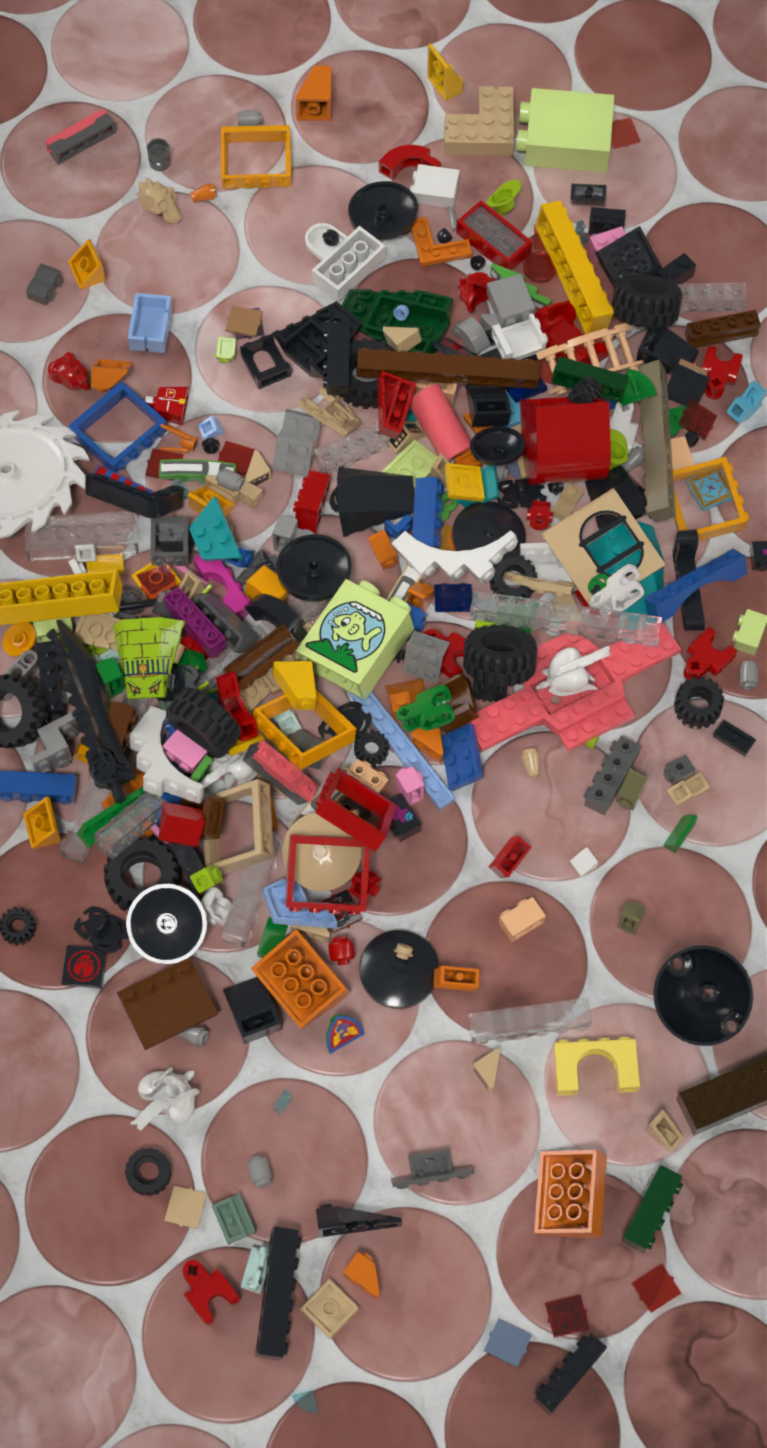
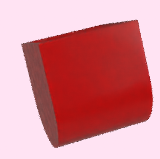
[520,396,611,485]

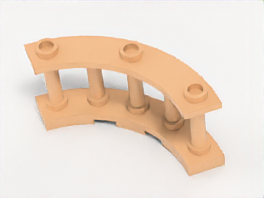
[536,323,644,396]

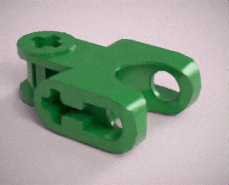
[396,685,455,732]

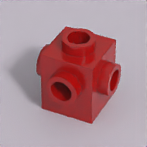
[526,500,553,530]
[348,870,382,900]

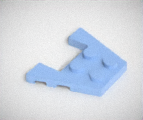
[262,878,337,928]

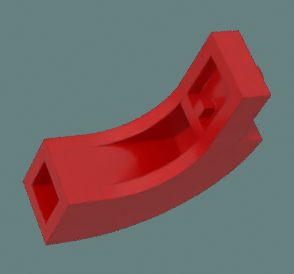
[379,144,441,180]
[216,671,259,742]

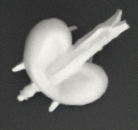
[536,646,611,696]
[200,750,258,790]
[130,1067,200,1131]

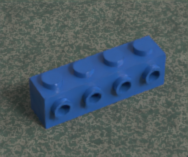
[412,477,444,549]

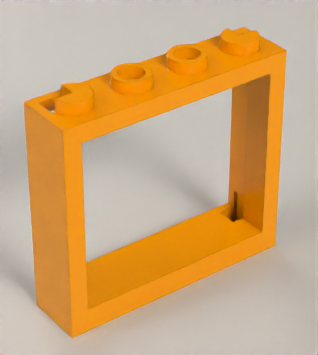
[221,125,291,189]
[673,457,750,542]
[253,689,357,770]

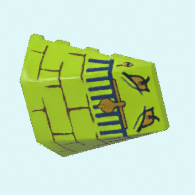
[112,617,185,699]

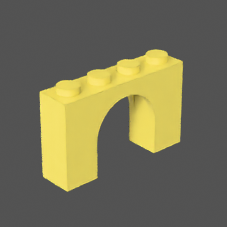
[553,1037,640,1096]

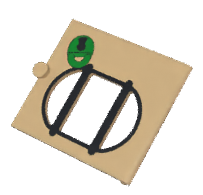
[541,488,666,611]

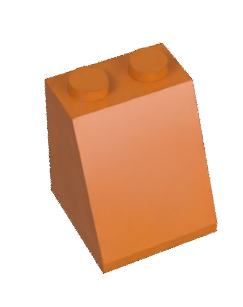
[296,65,332,121]

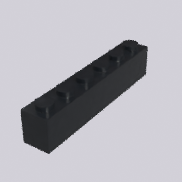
[255,1226,301,1361]

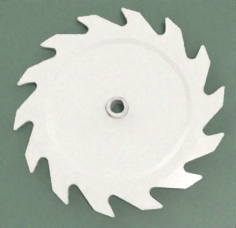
[0,410,90,539]

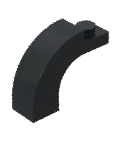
[244,594,308,643]

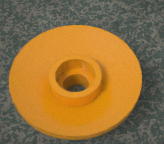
[2,622,36,657]

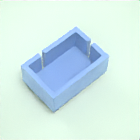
[128,293,173,353]

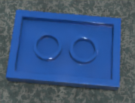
[441,723,484,791]

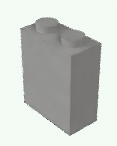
[486,274,535,328]

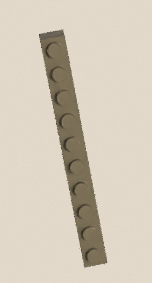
[639,360,676,522]

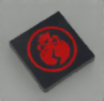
[432,337,477,356]
[61,945,107,989]

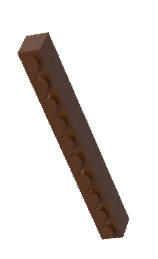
[356,348,539,389]

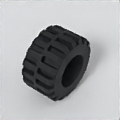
[490,554,537,605]
[674,676,724,729]

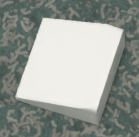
[75,544,96,562]
[570,847,598,877]

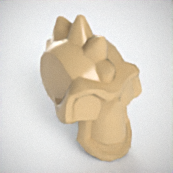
[136,178,182,223]

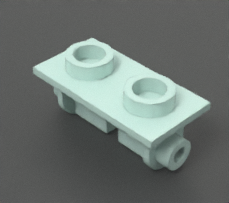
[240,1247,269,1294]

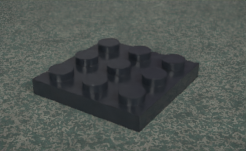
[595,226,662,288]

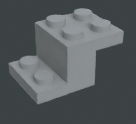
[272,409,321,477]
[30,712,79,773]

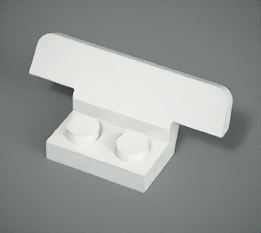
[503,542,573,587]

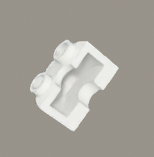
[201,887,234,926]

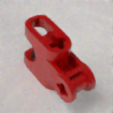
[702,346,743,400]
[683,628,738,681]
[424,629,465,678]
[182,1260,240,1326]

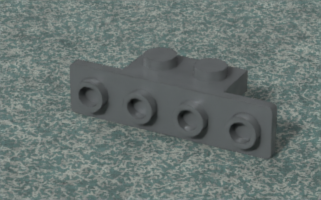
[391,1148,475,1189]

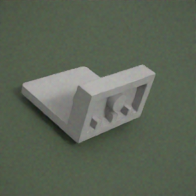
[402,631,450,683]

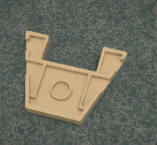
[296,386,362,437]
[504,571,575,597]

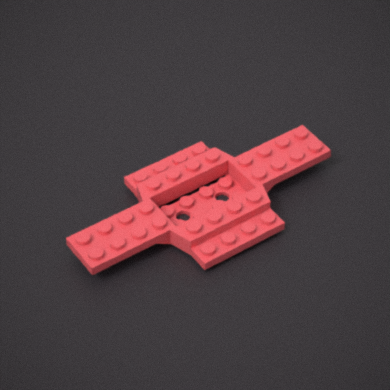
[465,622,681,752]

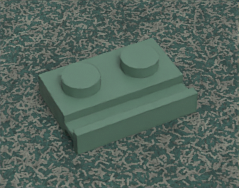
[212,1193,256,1245]

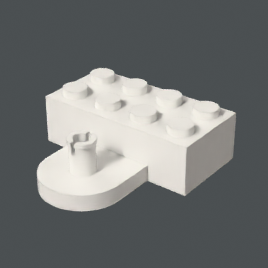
[305,223,386,302]

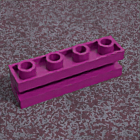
[163,587,227,659]

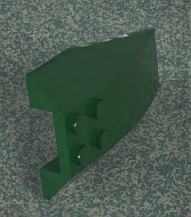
[342,289,453,354]

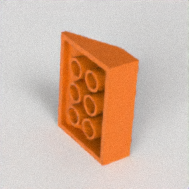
[251,929,350,1029]
[534,1150,607,1239]

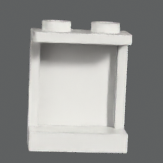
[492,313,548,360]

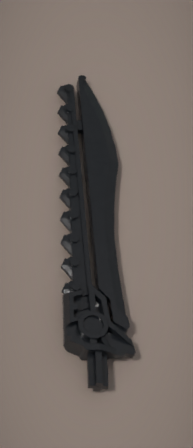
[47,619,136,804]

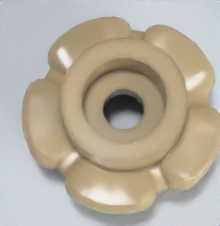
[394,943,413,960]

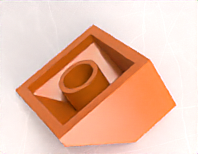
[91,359,133,392]
[385,678,425,721]

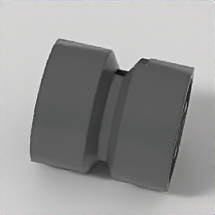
[147,138,171,171]

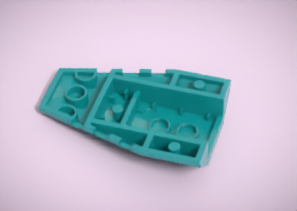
[584,521,665,636]

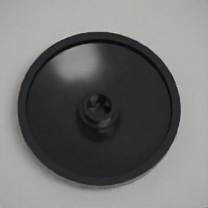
[348,181,418,240]
[451,501,526,565]
[276,534,352,602]
[126,883,207,964]
[359,930,439,1009]

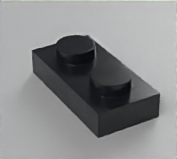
[713,719,756,757]

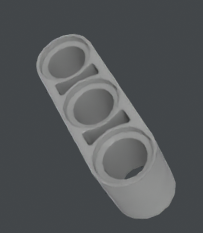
[2,650,39,701]

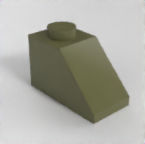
[616,769,648,810]
[617,901,646,935]

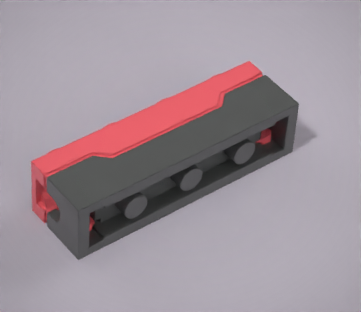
[45,108,116,165]
[242,741,319,805]

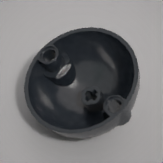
[653,945,754,1046]

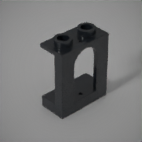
[240,333,291,390]

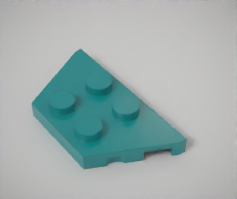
[189,497,243,562]

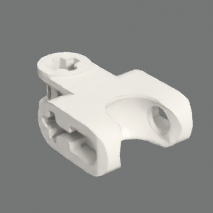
[610,402,639,454]
[590,564,644,617]

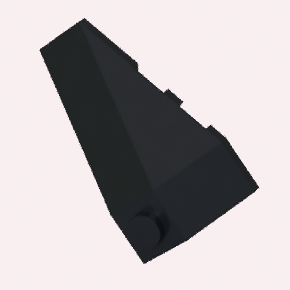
[316,1204,402,1238]

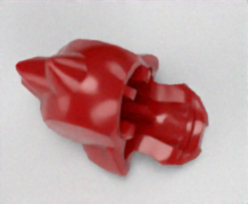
[458,272,497,313]
[47,352,89,390]

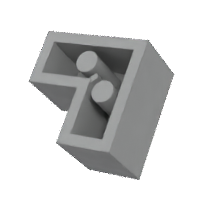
[272,514,315,552]

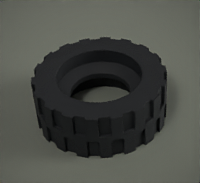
[125,1148,172,1196]

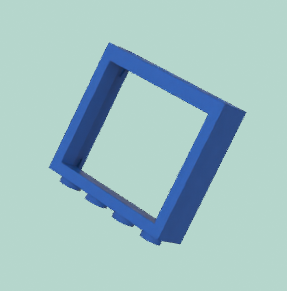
[68,381,167,473]

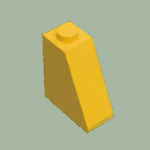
[272,661,317,711]

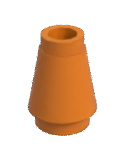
[190,183,217,202]

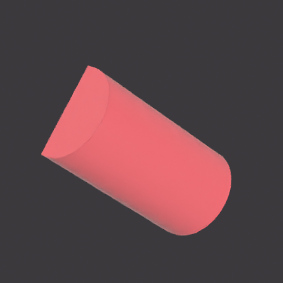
[409,384,471,462]

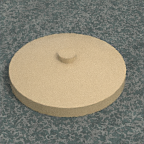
[282,813,362,891]

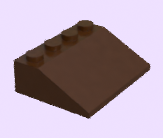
[117,957,218,1050]

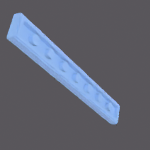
[349,691,455,810]

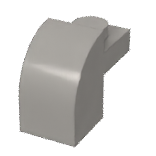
[451,317,490,354]

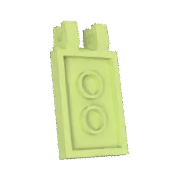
[381,440,438,491]

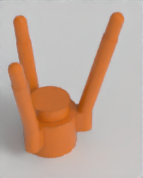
[160,423,198,454]

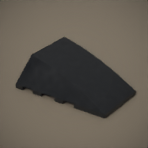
[273,301,362,378]
[584,465,652,530]
[337,467,415,538]

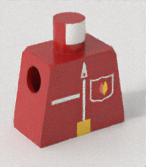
[145,386,189,426]

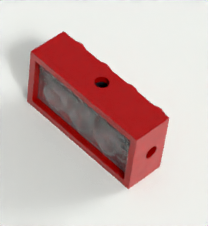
[456,200,532,270]

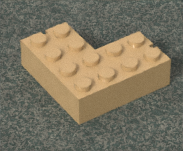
[444,86,514,156]

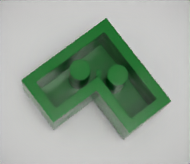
[96,657,126,699]

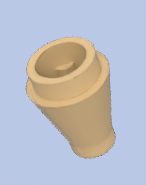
[521,748,540,778]

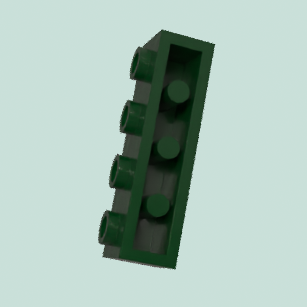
[551,356,629,403]
[622,1164,683,1253]

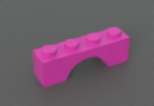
[193,555,250,619]

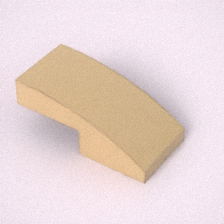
[551,482,585,520]
[667,772,711,807]

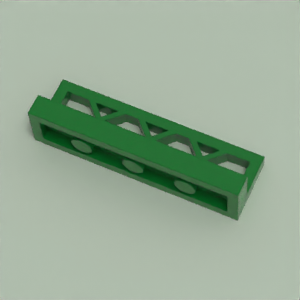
[76,786,150,849]

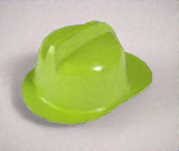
[486,180,522,216]
[609,429,628,470]

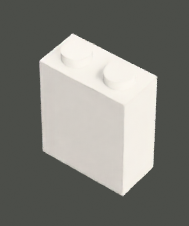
[410,164,460,208]

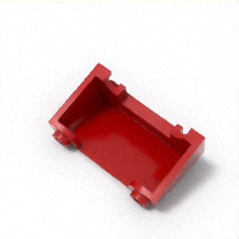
[534,300,609,365]

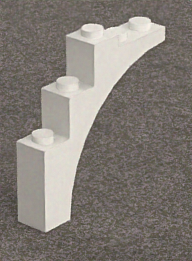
[391,531,518,585]
[130,706,204,804]

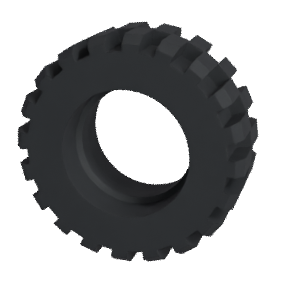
[611,274,682,329]
[339,338,395,409]
[463,624,538,687]
[0,674,49,748]
[166,687,241,759]
[104,836,181,911]

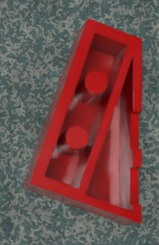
[377,371,416,439]
[293,470,331,534]

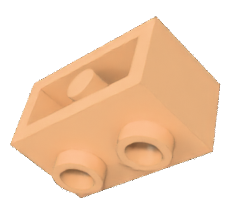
[349,759,389,795]

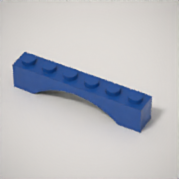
[645,549,748,624]

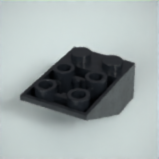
[636,327,699,375]
[465,384,511,427]
[223,977,282,1044]

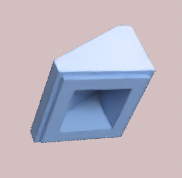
[198,416,224,440]

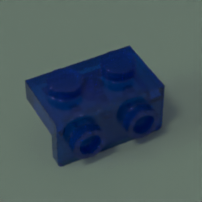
[434,583,472,612]

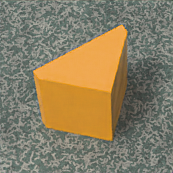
[67,239,105,289]
[188,486,236,517]
[245,565,289,602]
[23,797,61,849]

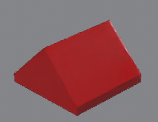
[158,802,205,847]

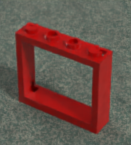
[315,768,397,852]
[284,834,370,915]

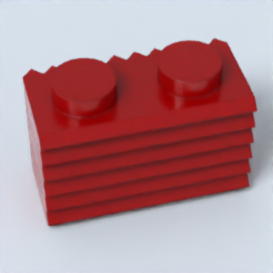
[489,835,531,878]

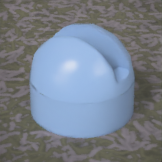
[394,305,409,321]

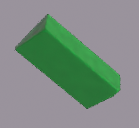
[663,815,698,853]
[257,917,288,958]

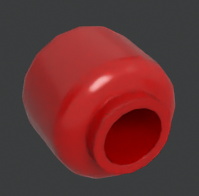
[328,936,355,966]

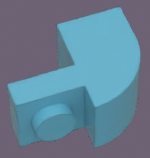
[726,380,767,423]

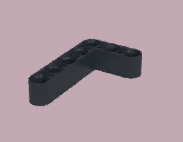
[86,473,184,519]
[672,529,705,632]

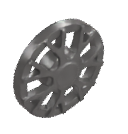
[120,585,147,615]

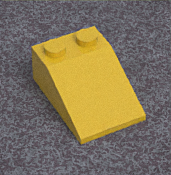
[427,43,464,101]

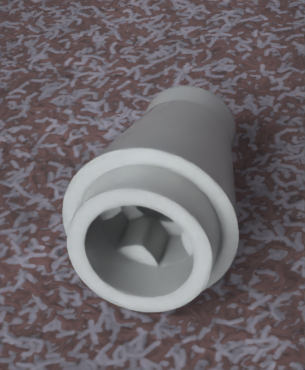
[621,446,645,473]
[177,1026,209,1047]

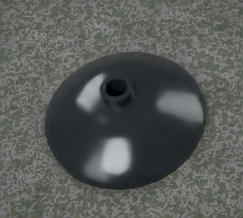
[470,426,525,466]

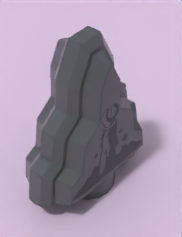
[237,549,278,585]

